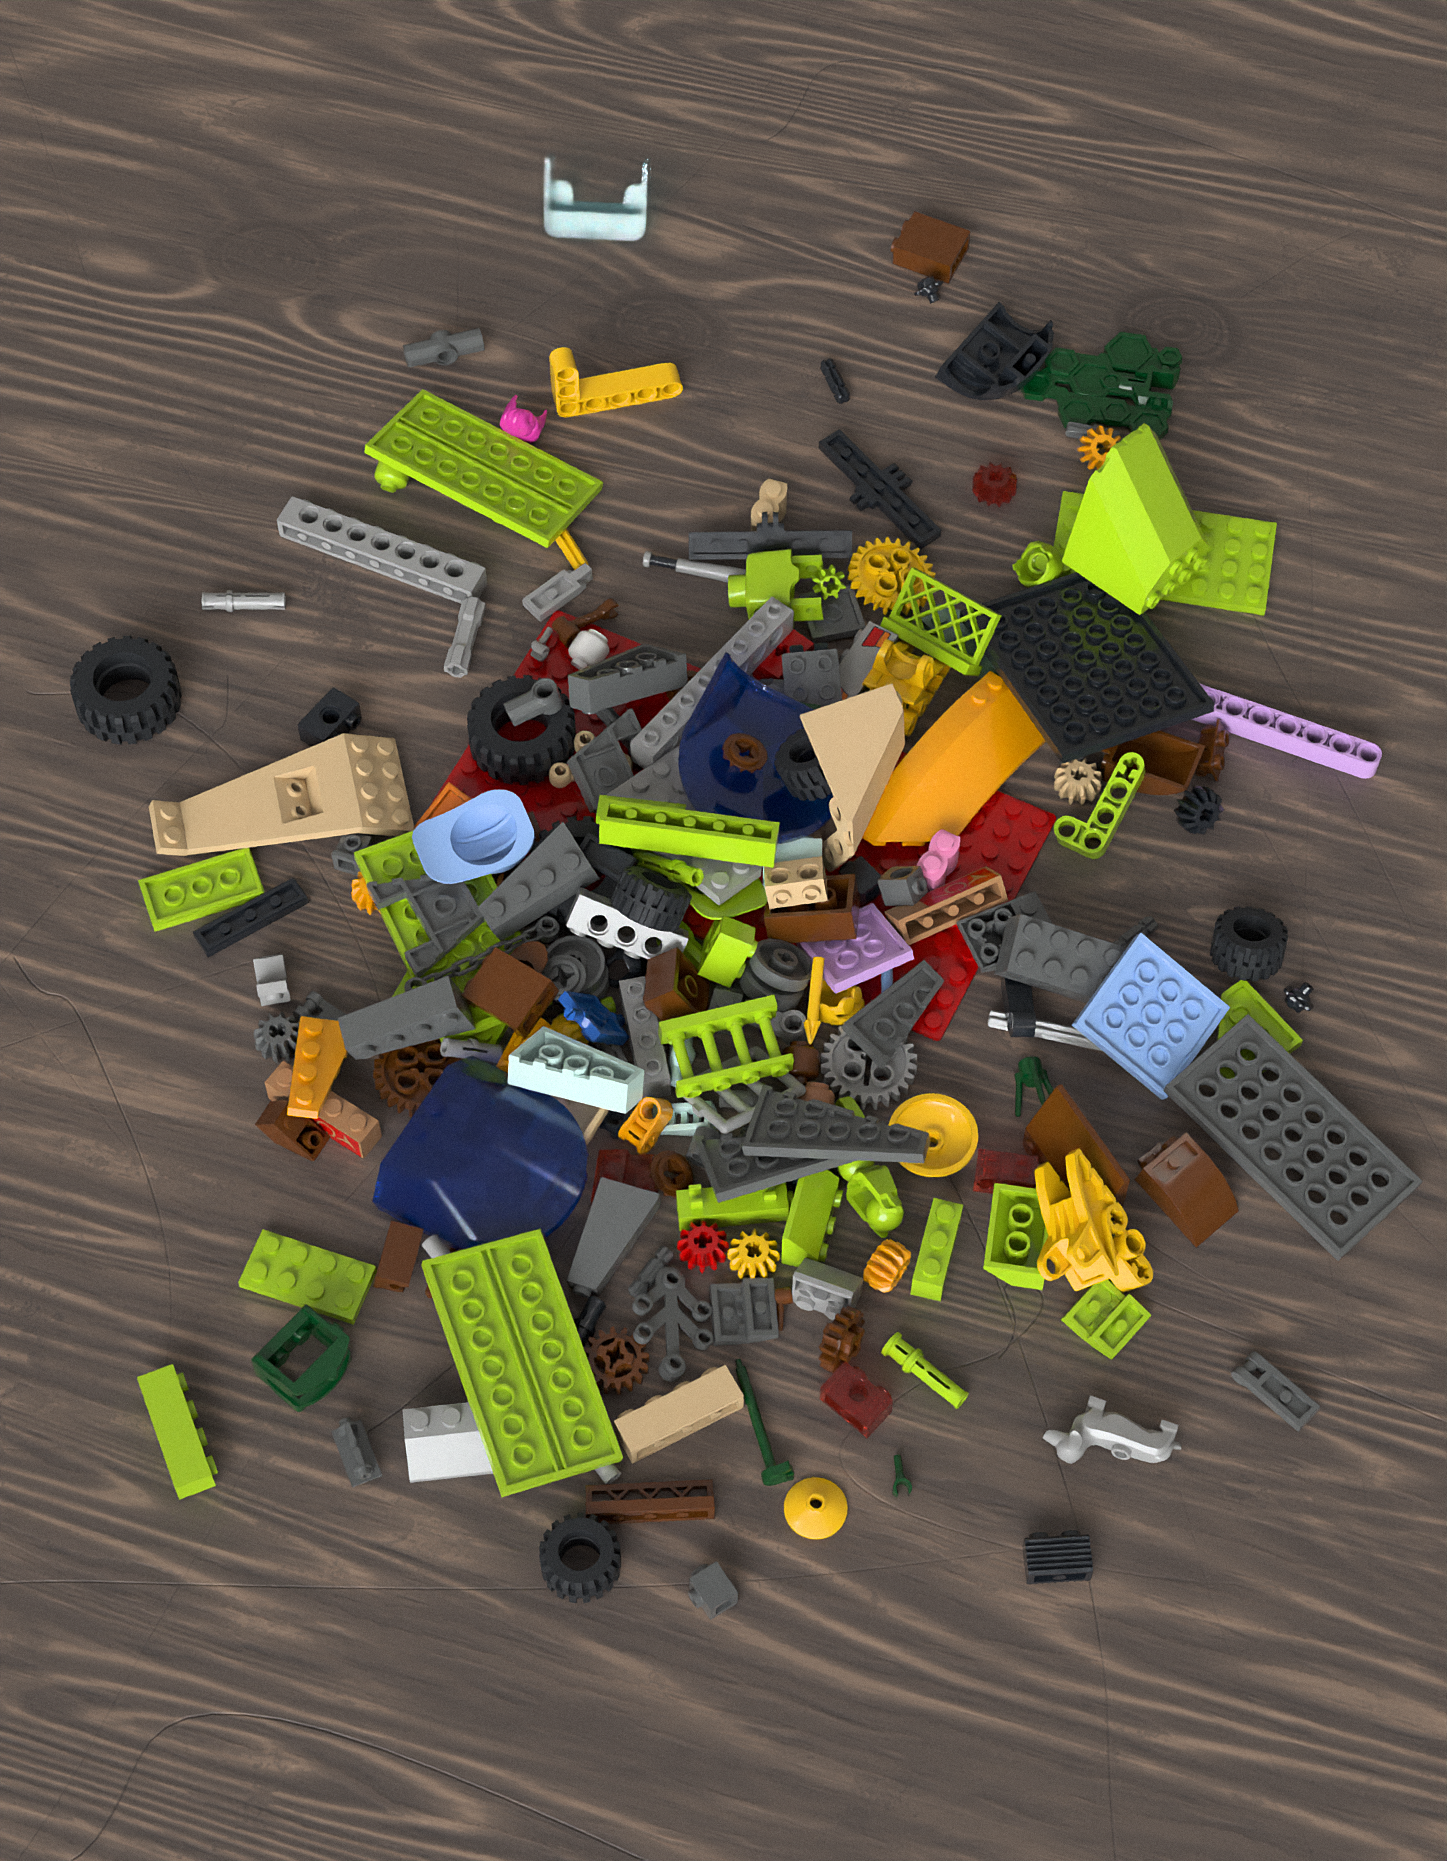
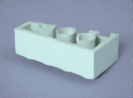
[508,1026,644,1114]

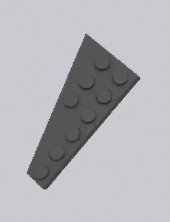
[742,1084,930,1163]
[694,1121,885,1203]

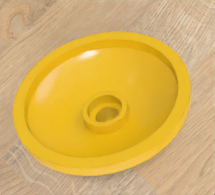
[889,1093,978,1177]

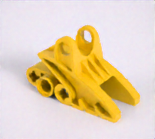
[862,639,951,737]
[1034,1148,1153,1292]

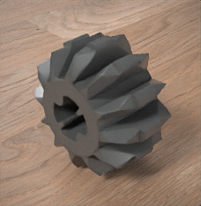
[253,1011,299,1064]

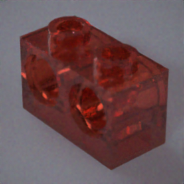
[973,1149,1039,1194]

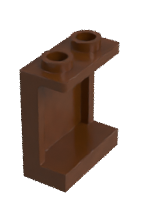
[462,947,559,1039]

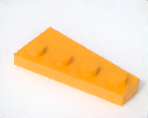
[287,1016,349,1119]

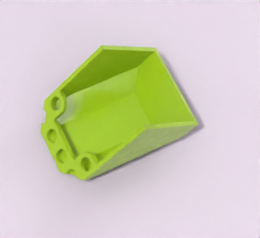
[1062,423,1209,615]

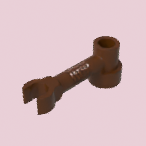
[552,598,619,648]

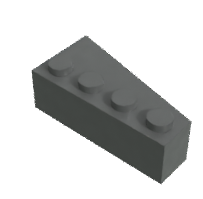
[338,976,476,1060]

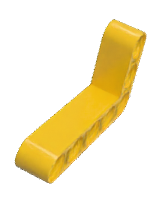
[549,347,683,418]

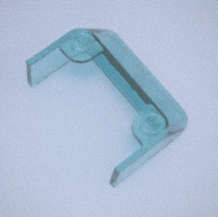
[544,154,650,241]

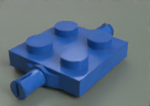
[558,991,630,1045]

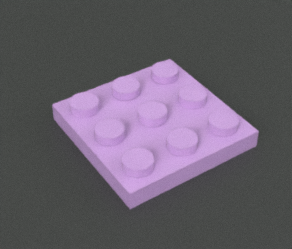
[796,903,914,994]

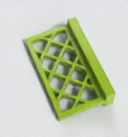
[880,567,1002,677]

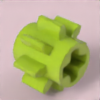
[811,564,846,600]

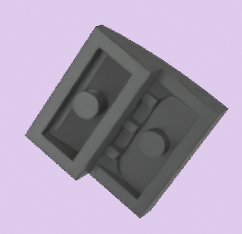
[709,1278,779,1346]

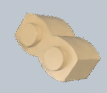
[751,478,787,531]

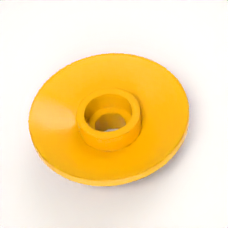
[784,1477,848,1539]

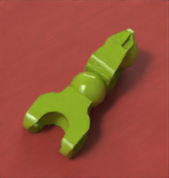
[835,1096,904,1238]

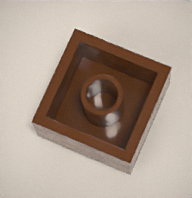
[643,947,710,1021]

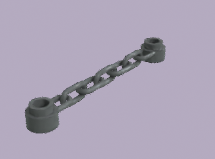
[404,916,559,992]

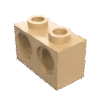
[764,856,828,909]

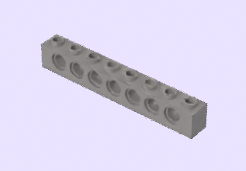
[277,496,487,604]
[630,597,794,769]

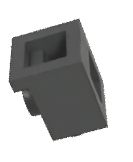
[332,833,373,876]

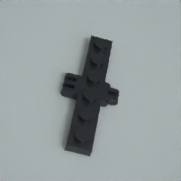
[819,429,941,550]
[689,512,852,560]

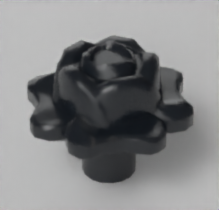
[914,276,944,304]
[1283,982,1314,1013]

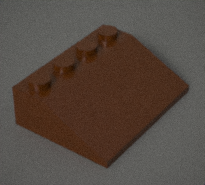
[1023,1084,1130,1221]

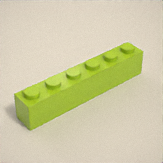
[599,799,780,868]

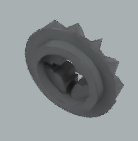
[541,955,586,1002]

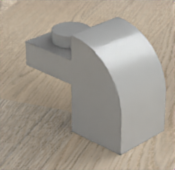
[253,953,291,1006]

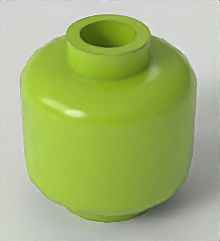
[374,460,410,493]

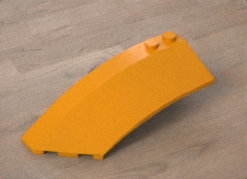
[862,671,1046,846]

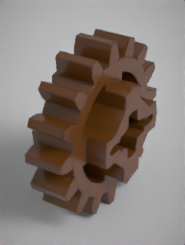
[819,1305,865,1374]
[584,1326,650,1395]

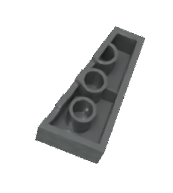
[568,643,688,714]
[478,822,600,941]

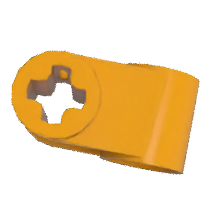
[618,1097,673,1155]

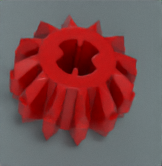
[677,1219,729,1274]

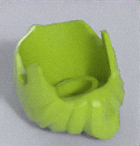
[1012,541,1063,588]

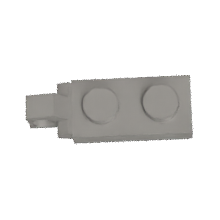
[522,563,593,622]

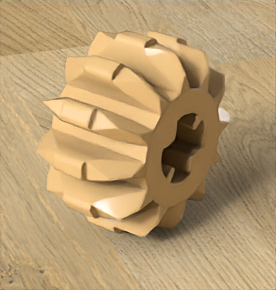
[1054,757,1102,806]

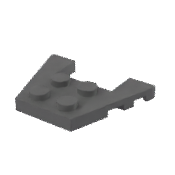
[567,708,642,813]
[366,875,484,977]

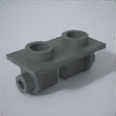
[331,1417,382,1488]

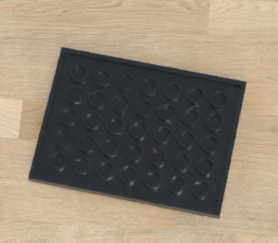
[960,572,1215,764]

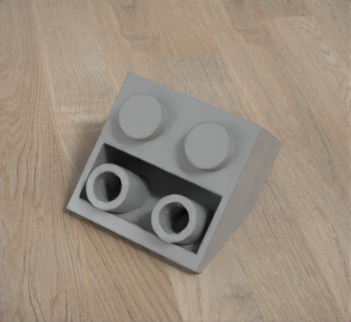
[792,1257,863,1320]

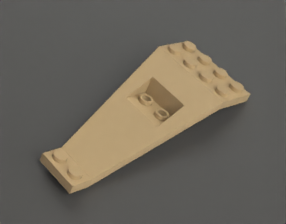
[149,733,415,856]

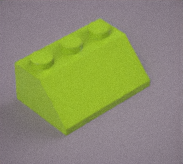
[781,1170,844,1267]
[983,1183,1048,1290]

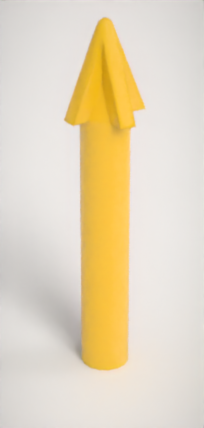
[803,957,825,1045]

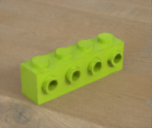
[137,1364,218,1500]

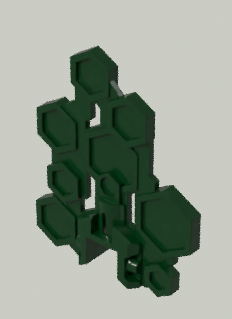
[1021,332,1182,440]

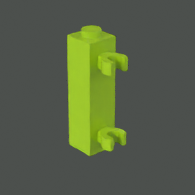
[676,1182,793,1231]

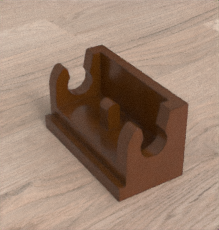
[373,1220,424,1292]

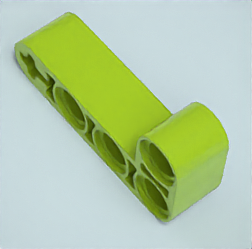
[1054,752,1145,859]

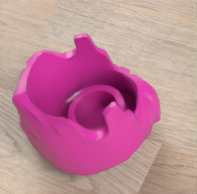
[499,395,547,443]

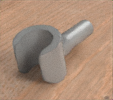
[531,627,553,662]

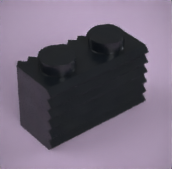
[1022,1530,1093,1585]

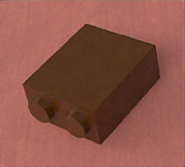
[891,211,971,284]

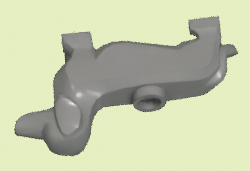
[1043,1395,1182,1464]

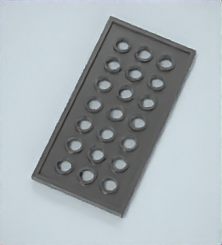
[1163,1014,1423,1261]

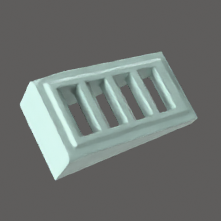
[653,1101,717,1136]

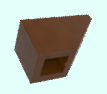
[255,1100,330,1161]

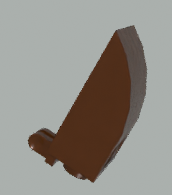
[1101,730,1205,795]
[1134,1132,1239,1248]

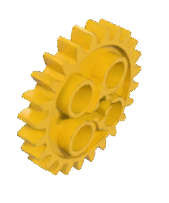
[847,537,936,615]

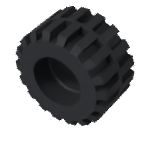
[774,729,832,801]
[610,866,692,932]
[1210,906,1288,981]
[539,1513,621,1603]

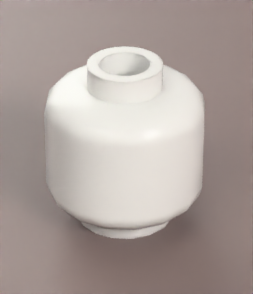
[568,629,609,670]

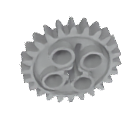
[821,1026,917,1110]

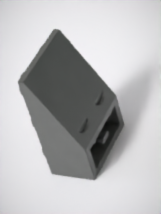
[956,891,1052,973]

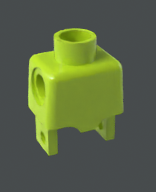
[728,549,824,628]

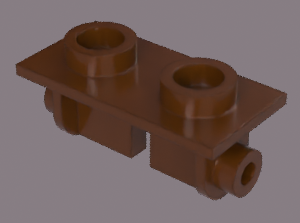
[1195,719,1229,781]

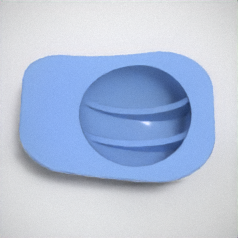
[412,790,535,884]

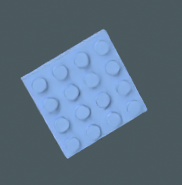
[1072,933,1230,1100]

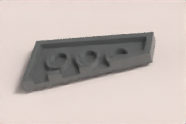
[841,960,944,1070]

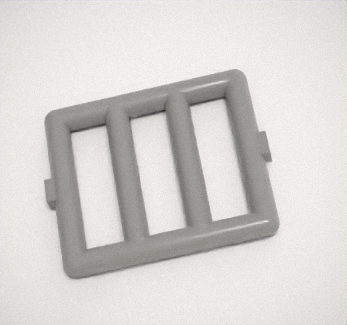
[683,1046,806,1134]

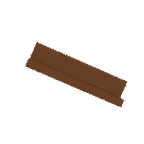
[585,1479,715,1524]

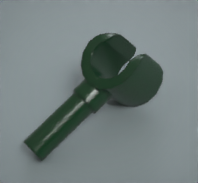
[892,1455,912,1497]

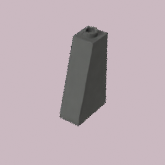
[567,1177,662,1298]

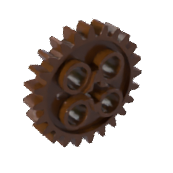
[373,1039,470,1118]

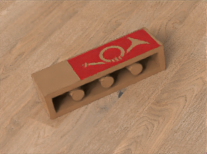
[885,866,1008,945]
[265,1061,382,1159]

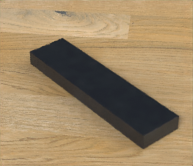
[193,877,309,958]

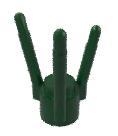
[1014,1056,1054,1117]

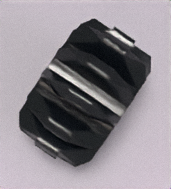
[1174,785,1224,835]

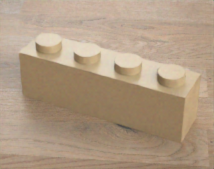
[614,1365,744,1464]

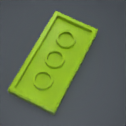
[138,848,265,932]

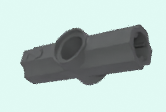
[403,328,485,367]

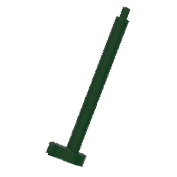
[735,1359,794,1486]

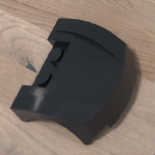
[935,302,1054,400]

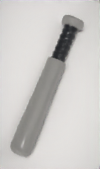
[643,551,746,583]

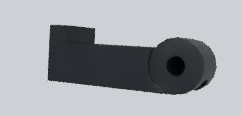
[1001,977,1036,1038]

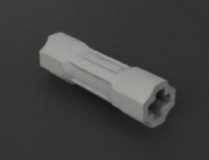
[444,596,486,678]

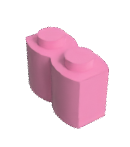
[917,829,960,892]

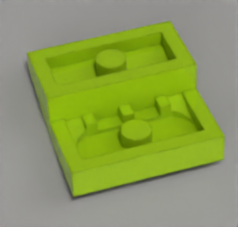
[1060,1279,1151,1359]

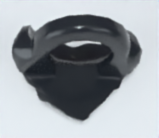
[606,947,645,988]

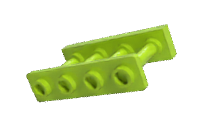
[658,995,794,1098]

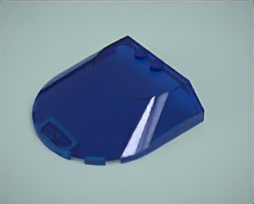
[678,652,839,844]
[372,1055,589,1251]

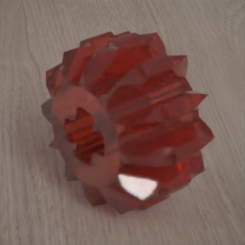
[972,462,1017,508]

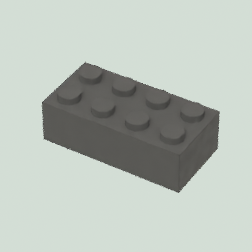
[995,914,1126,1003]

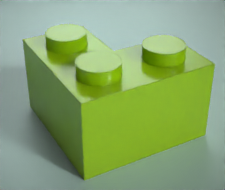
[698,915,758,988]

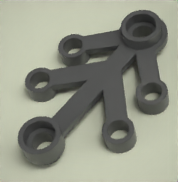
[632,1267,713,1382]

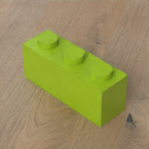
[911,1198,963,1302]

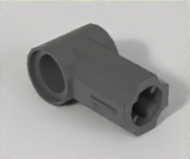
[503,678,563,727]

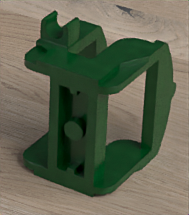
[251,1304,352,1412]

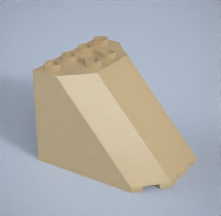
[766,683,905,872]

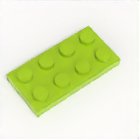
[238,1229,377,1325]

